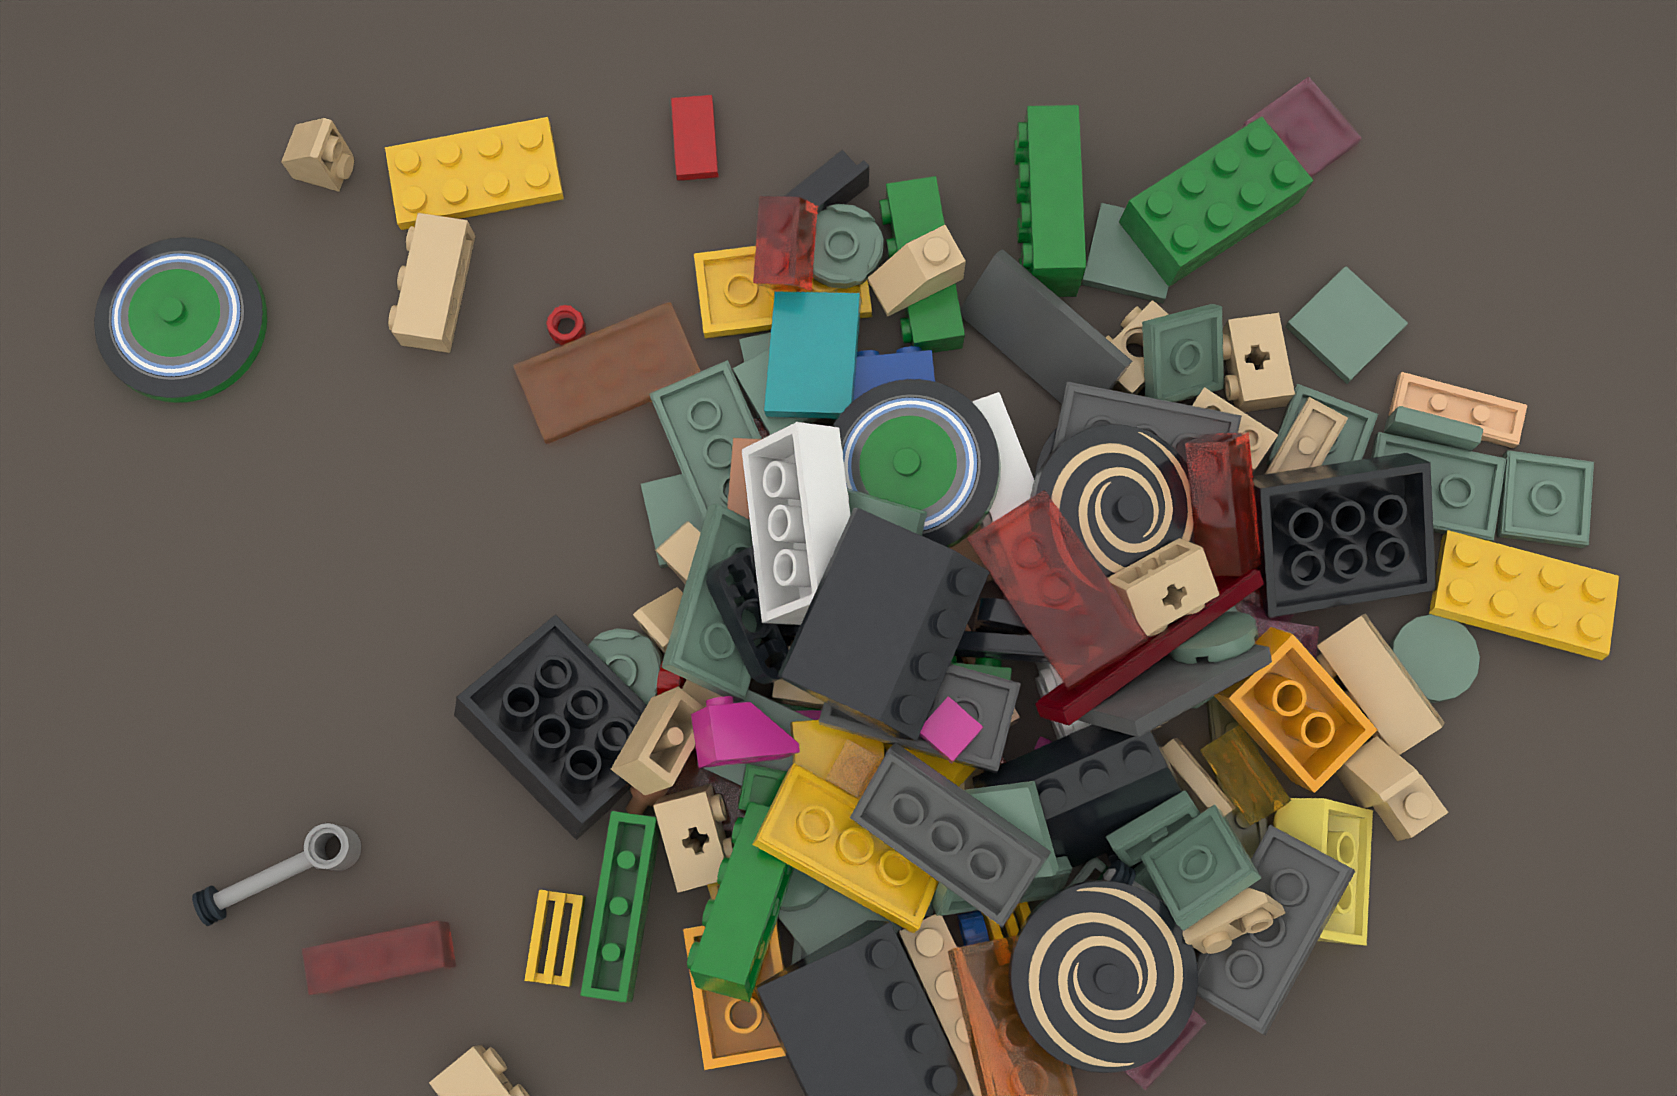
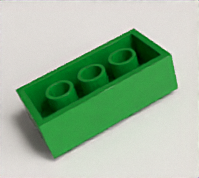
[1014,105,1086,297]
[1119,116,1314,287]

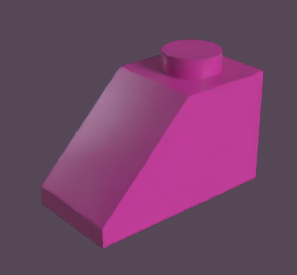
[691,696,800,768]

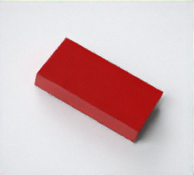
[671,95,719,181]

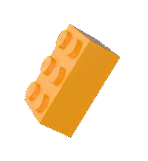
[1214,627,1378,793]
[683,922,786,1070]

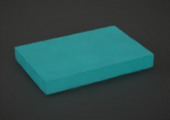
[764,291,861,419]

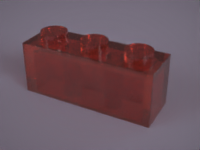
[1185,432,1261,576]
[302,921,456,995]

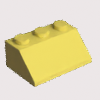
[1273,798,1373,946]

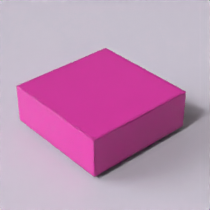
[919,696,983,764]

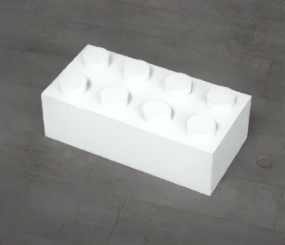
[742,422,850,625]

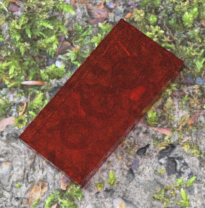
[967,490,1148,691]

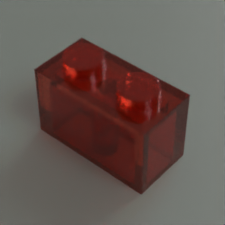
[753,196,818,291]

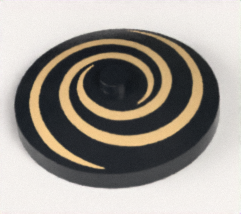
[1029,424,1205,604]
[1009,880,1198,1073]

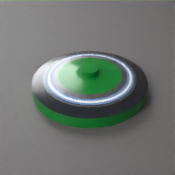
[94,237,268,403]
[833,379,1001,548]

